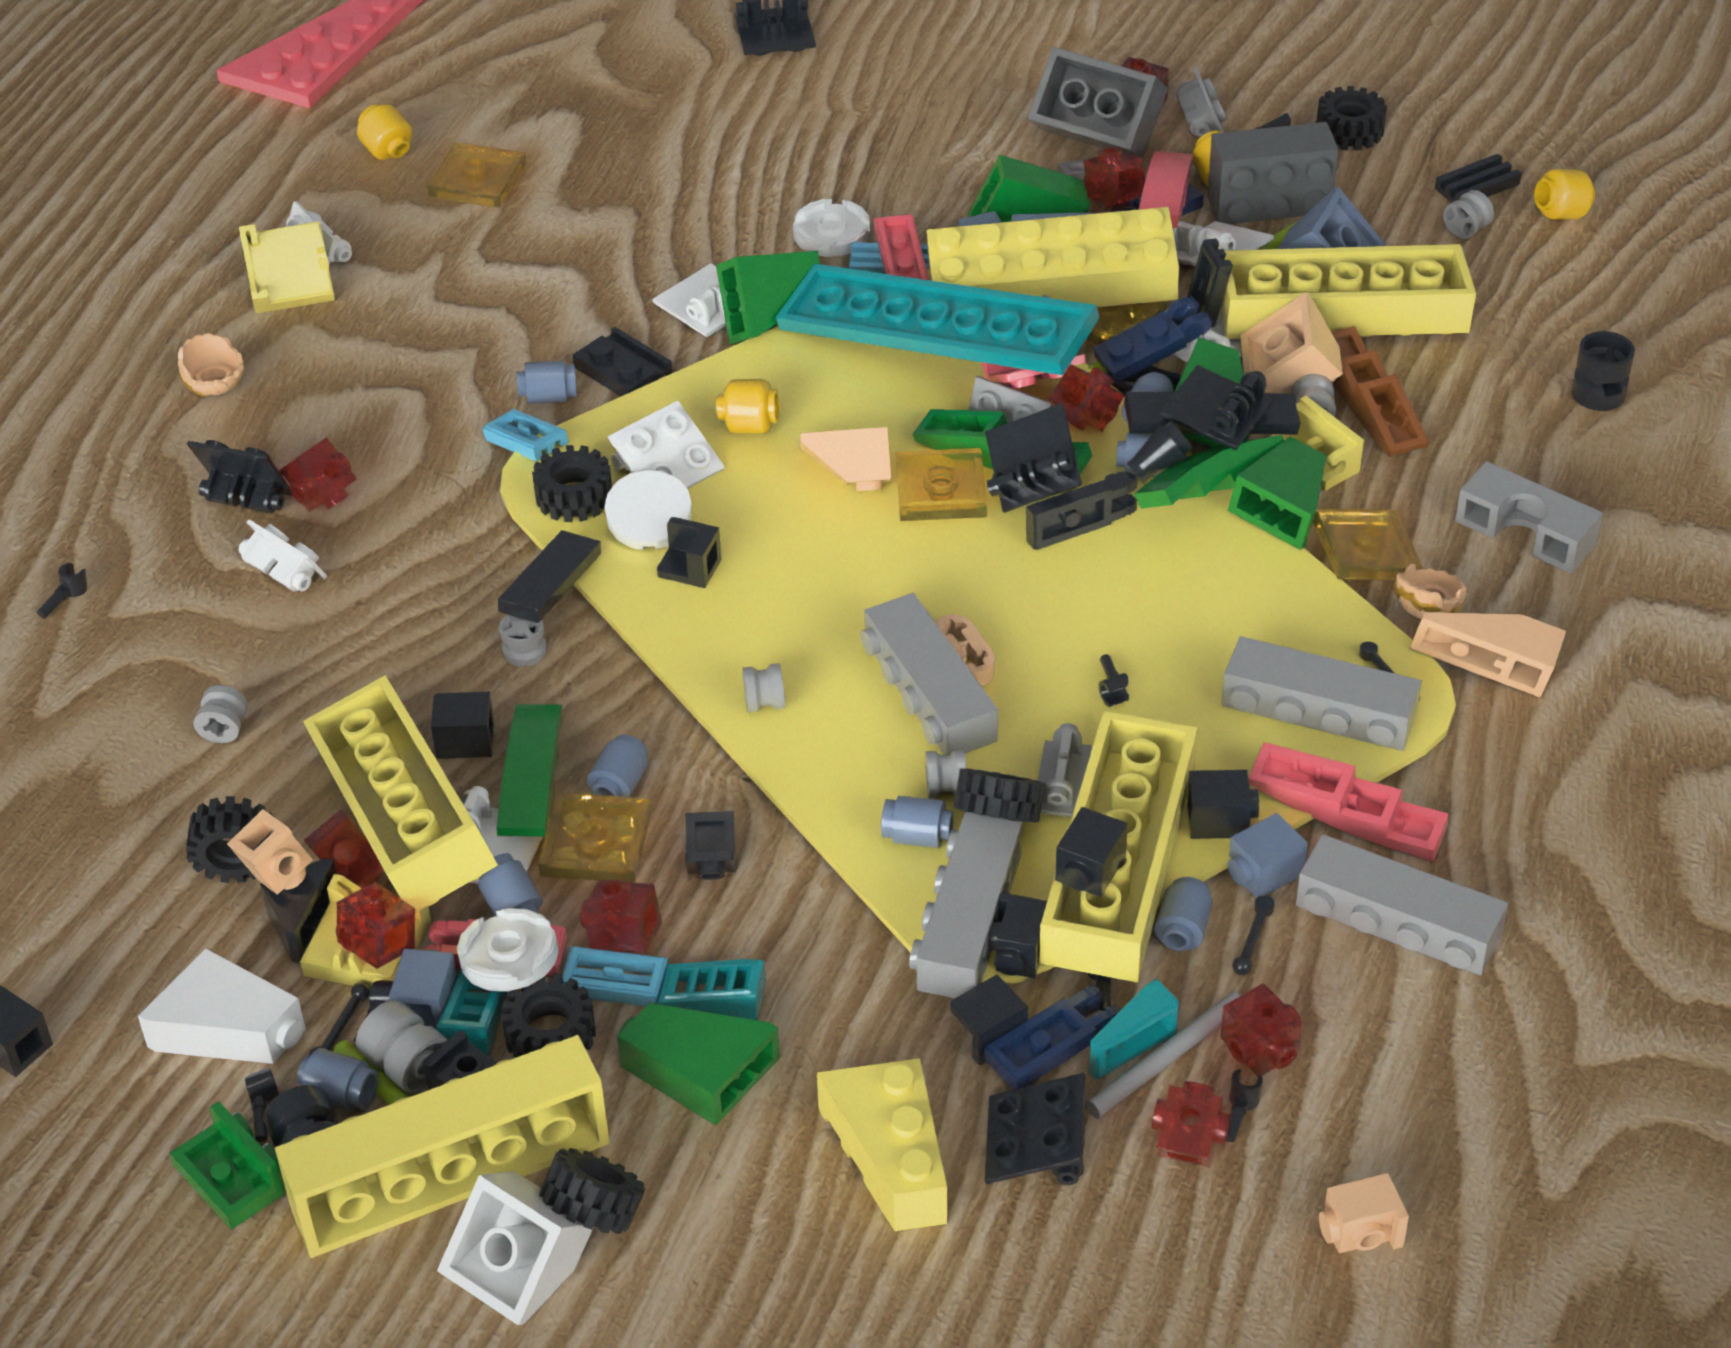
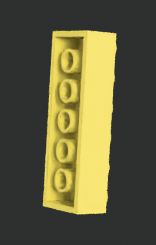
[927,207,1179,307]
[1220,244,1476,339]
[303,675,498,915]
[1039,711,1198,982]
[275,1035,610,1258]

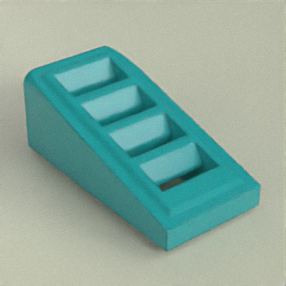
[658,959,766,1020]
[437,969,507,1056]
[1089,979,1179,1080]

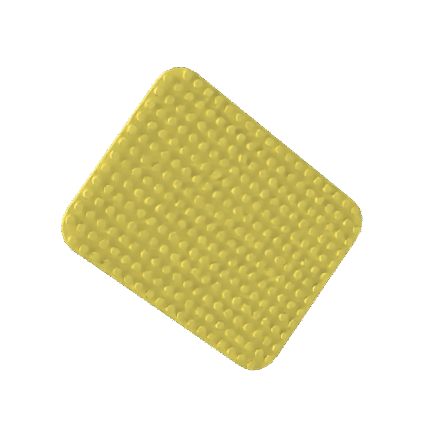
[500,269,1456,983]

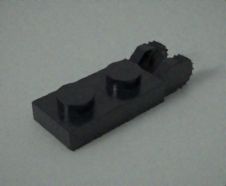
[1026,471,1137,550]

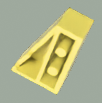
[817,1058,947,1231]

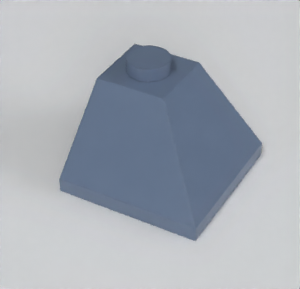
[1278,187,1386,249]

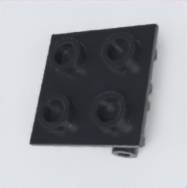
[734,0,816,56]
[1159,365,1274,450]
[985,403,1082,513]
[187,440,294,513]
[985,1073,1086,1185]

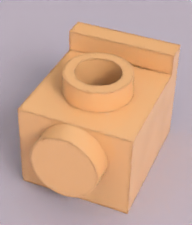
[227,809,313,895]
[1319,1173,1409,1253]

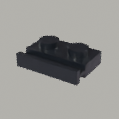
[572,327,673,397]

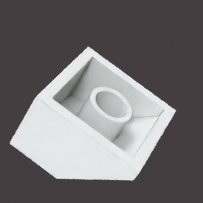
[437,1171,594,1325]

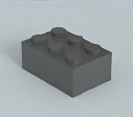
[1027,47,1168,160]
[1207,122,1338,224]

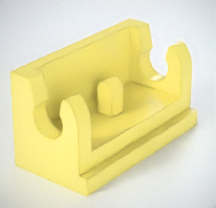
[1270,396,1364,491]

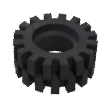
[1316,86,1387,151]
[532,445,612,522]
[953,768,1046,823]
[186,796,274,883]
[501,974,596,1058]
[539,1148,645,1234]

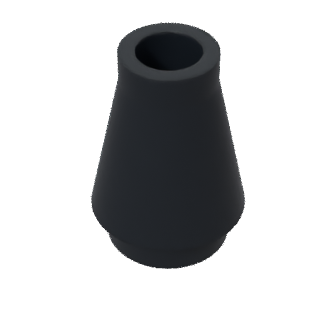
[1127,421,1193,483]

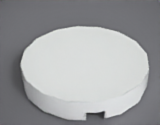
[793,199,870,257]
[604,470,692,550]
[457,908,559,991]

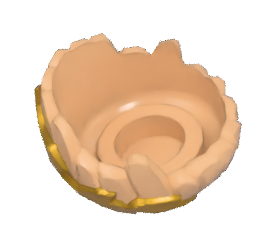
[178,333,245,397]
[1394,563,1467,619]

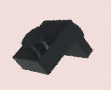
[685,811,736,880]

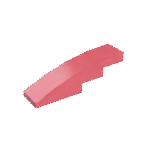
[1139,151,1193,228]
[1248,742,1448,862]

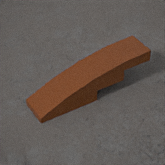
[1331,326,1429,457]

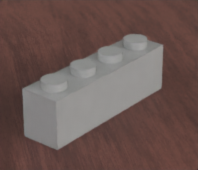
[861,592,998,755]
[1222,636,1422,751]
[909,812,1022,998]
[1296,834,1508,976]

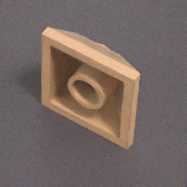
[1240,292,1343,393]
[799,427,891,492]

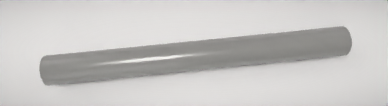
[1086,991,1245,1119]

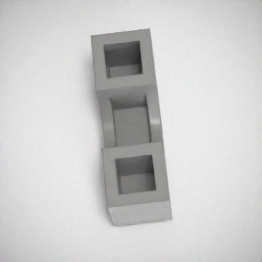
[1455,461,1603,574]

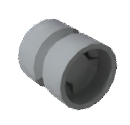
[355,1000,448,1094]

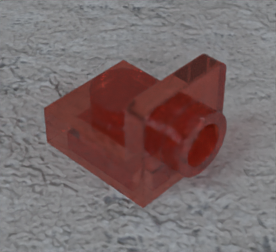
[304,809,384,889]

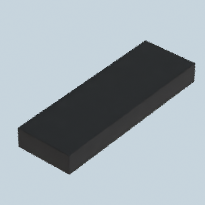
[498,530,601,623]

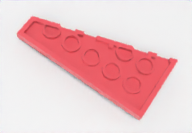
[216,0,424,108]

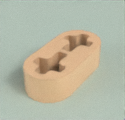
[935,614,995,687]

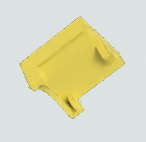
[239,221,335,314]
[300,874,431,987]

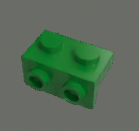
[169,1101,285,1230]

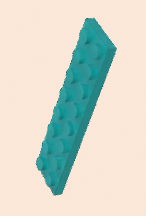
[775,264,1100,375]

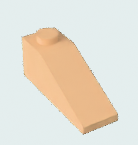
[1410,612,1566,698]

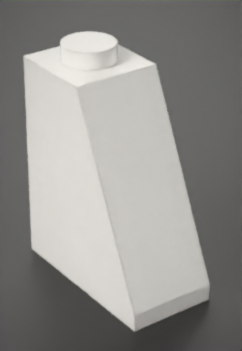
[138,949,306,1064]

